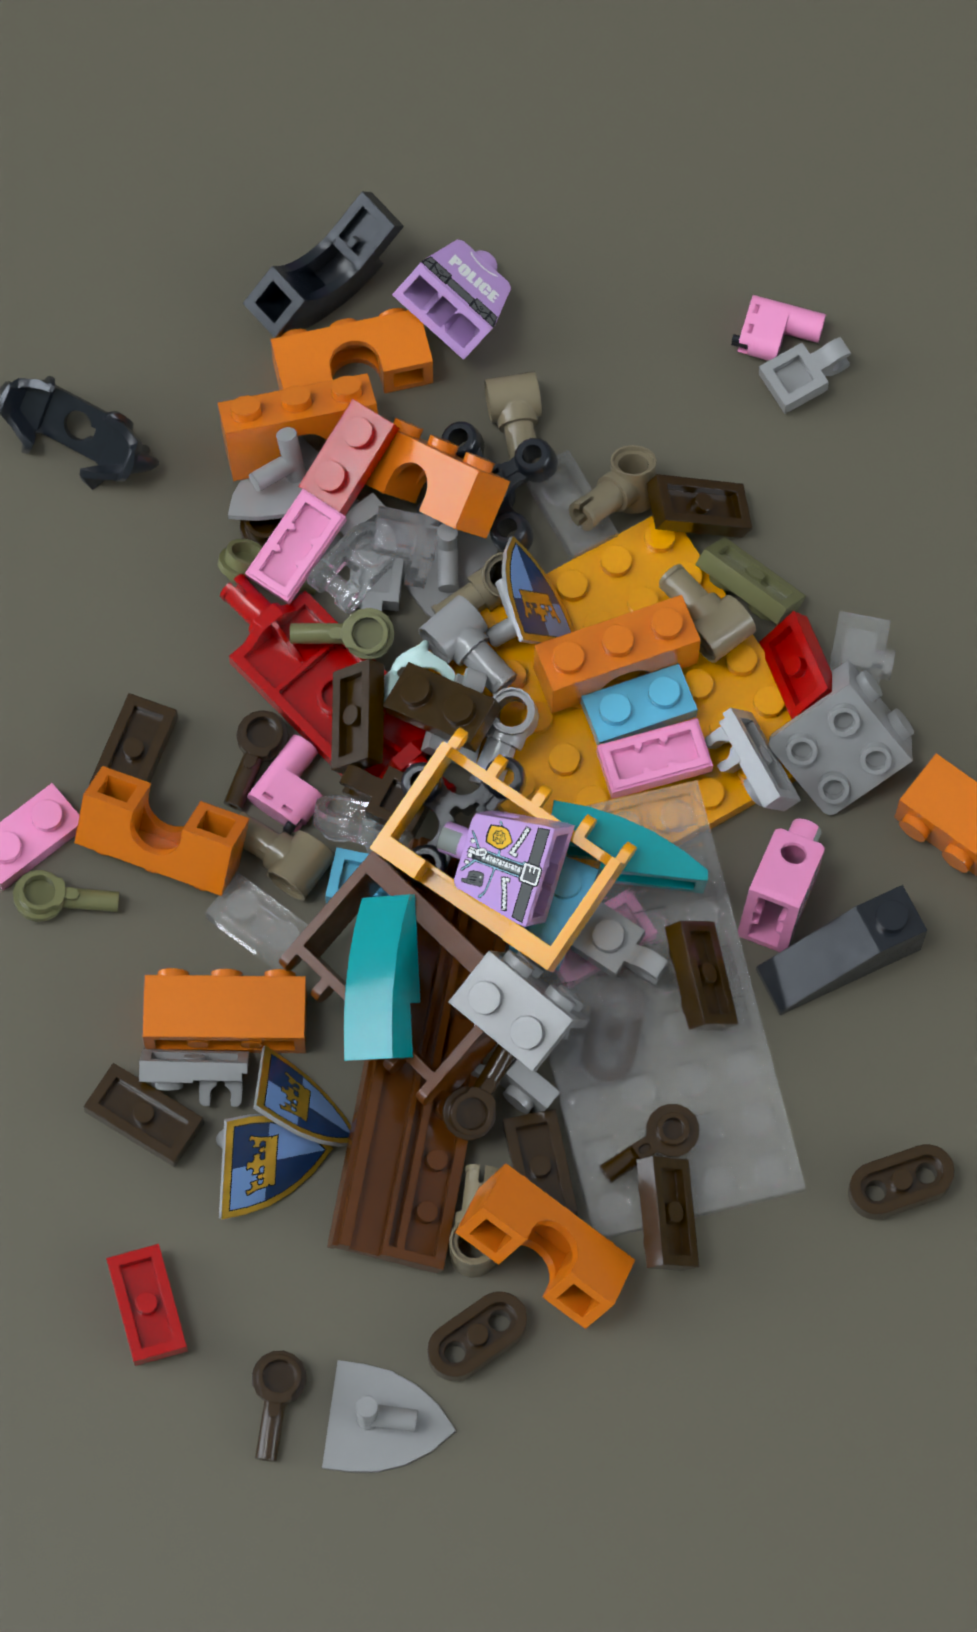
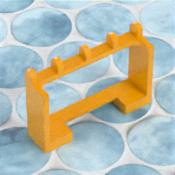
[370,727,637,973]

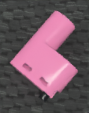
[731,295,826,361]
[247,735,324,835]

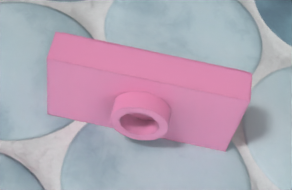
[245,489,347,605]
[596,718,713,799]

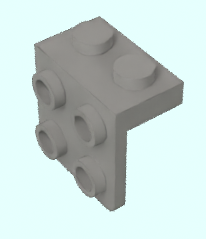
[769,660,914,815]
[448,950,590,1071]

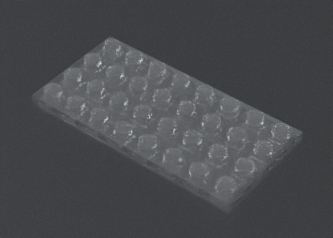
[540,780,806,1239]

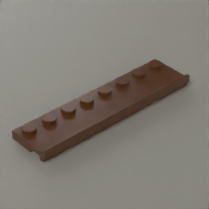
[327,837,506,1274]

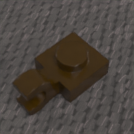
[339,764,430,839]

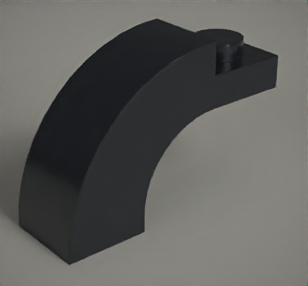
[243,191,404,338]

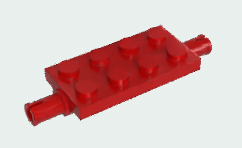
[220,574,457,811]

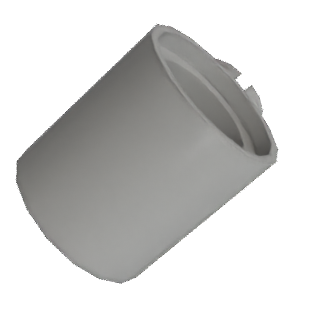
[418,595,517,696]
[468,687,539,786]

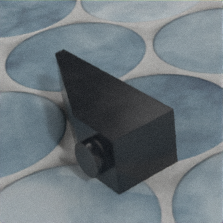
[756,885,927,1015]

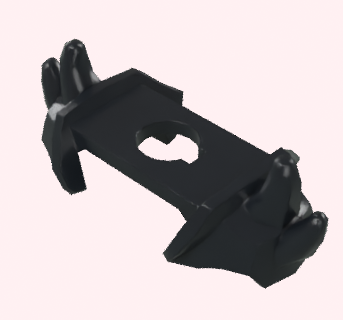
[0,376,159,490]

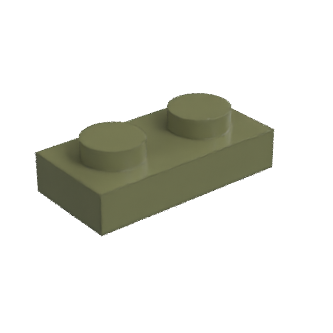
[695,537,806,624]

